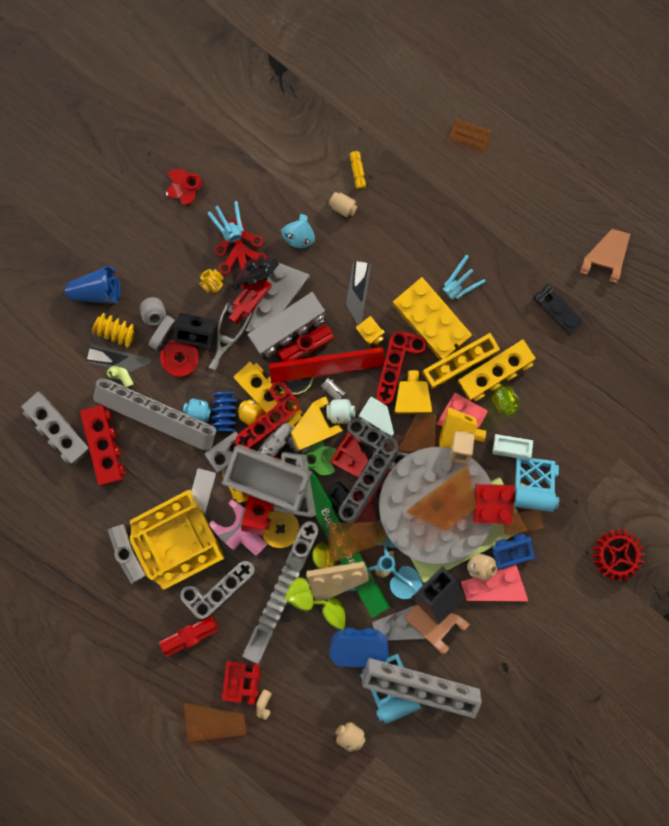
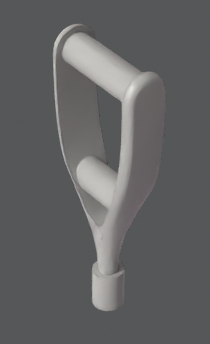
[209,303,252,371]

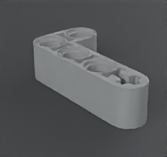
[180,561,255,619]

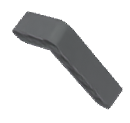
[339,418,399,524]

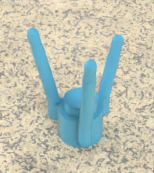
[208,201,244,243]
[442,255,485,300]

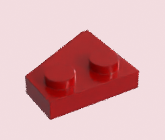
[330,431,370,478]

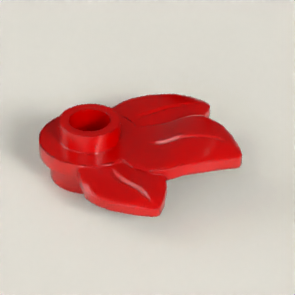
[166,169,202,205]

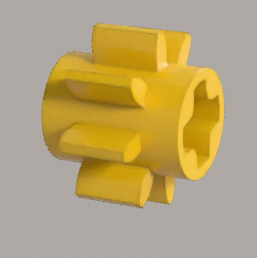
[199,269,224,293]

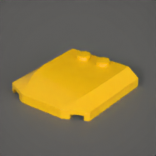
[130,490,225,589]

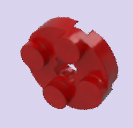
[160,340,199,377]

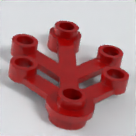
[215,219,267,290]

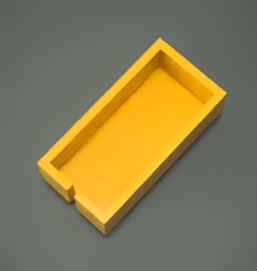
[392,277,472,361]

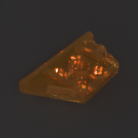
[407,465,476,531]

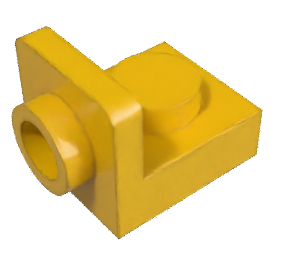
[356,316,385,346]

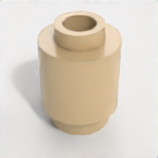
[328,192,358,218]

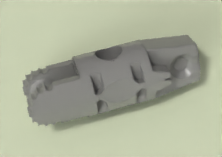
[258,423,293,457]

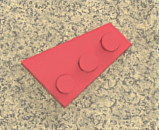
[460,564,528,601]

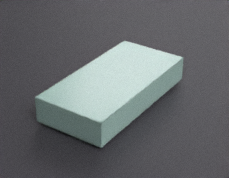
[492,434,533,460]

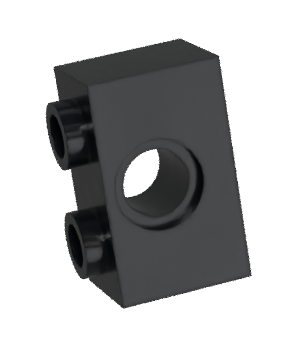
[173,312,217,349]

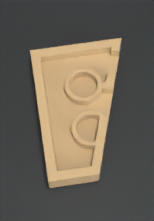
[307,562,369,601]

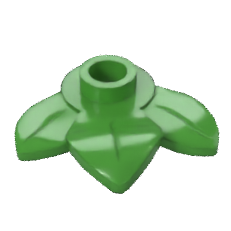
[304,440,337,475]

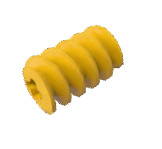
[92,312,135,348]

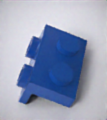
[491,533,535,569]

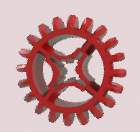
[592,529,645,582]

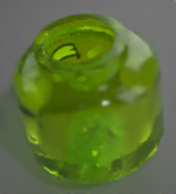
[492,385,520,415]

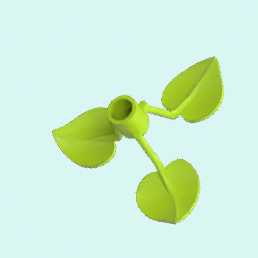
[284,542,345,630]

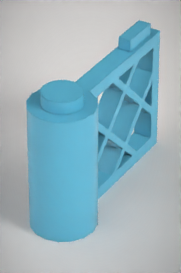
[514,458,559,512]
[360,654,421,724]

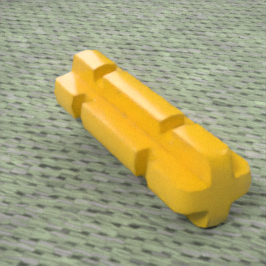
[350,151,366,189]

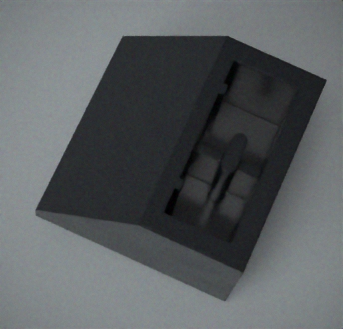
[411,566,465,625]

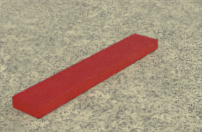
[269,347,384,383]

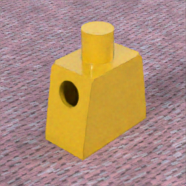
[395,370,432,414]
[439,407,486,449]

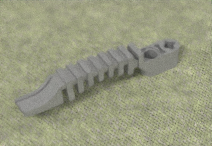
[242,522,318,664]

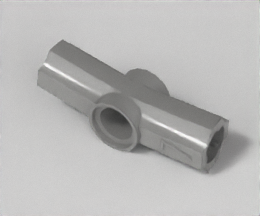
[108,524,146,584]

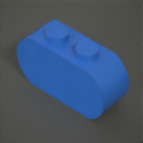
[329,628,388,667]

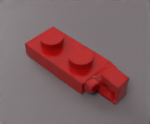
[229,279,272,325]

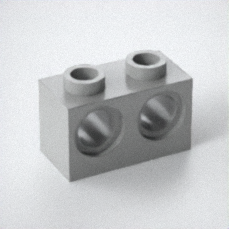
[204,432,246,474]

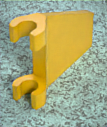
[290,397,343,451]

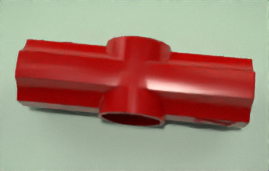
[276,325,334,362]
[159,616,219,657]

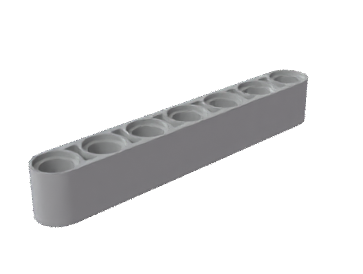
[93,379,216,450]

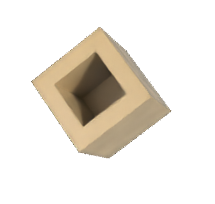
[449,431,474,464]

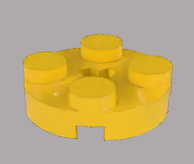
[262,511,300,548]

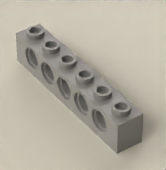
[363,658,482,718]

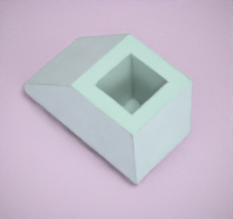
[359,397,394,437]

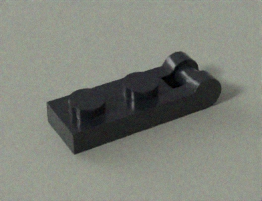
[533,284,584,336]

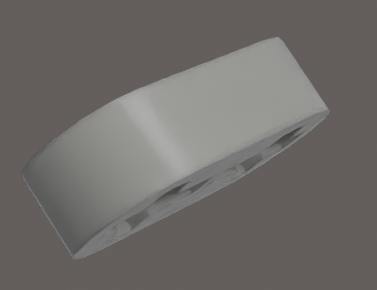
[148,315,176,351]

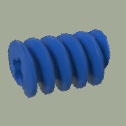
[211,392,237,432]

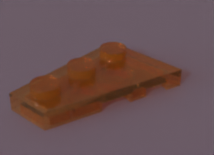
[329,522,386,563]
[184,702,247,742]

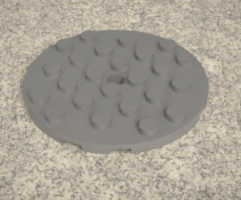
[379,447,493,564]

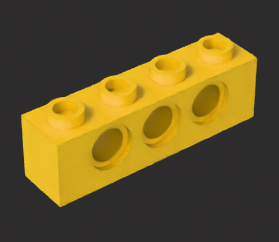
[422,333,500,390]
[457,340,536,402]
[234,362,303,427]

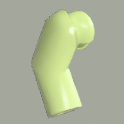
[107,366,134,388]

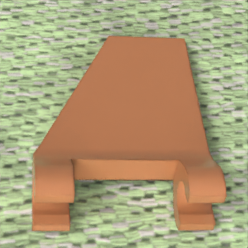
[580,229,630,283]
[404,604,470,654]

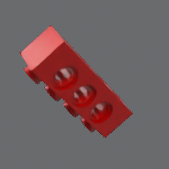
[80,405,125,486]
[241,457,281,536]

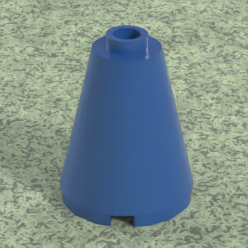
[65,266,121,304]

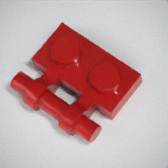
[222,661,261,704]

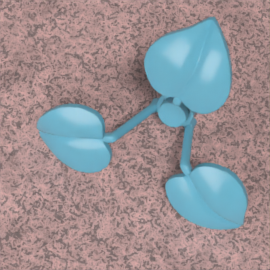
[340,519,422,599]

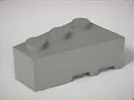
[274,452,316,517]

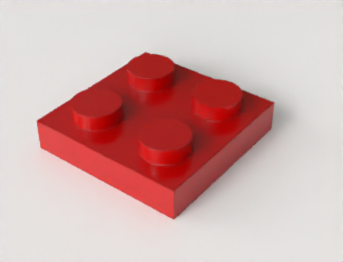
[473,483,515,525]

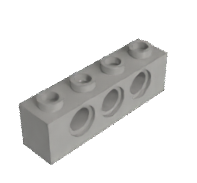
[21,391,90,465]

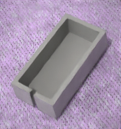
[248,292,326,359]
[222,445,312,512]

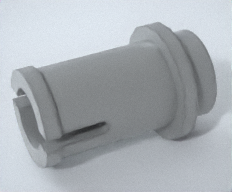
[321,378,345,399]

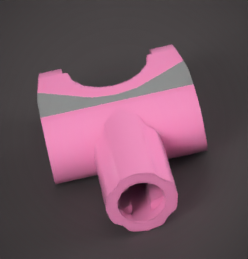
[209,499,268,556]

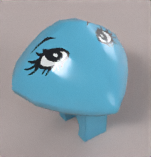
[281,214,315,248]

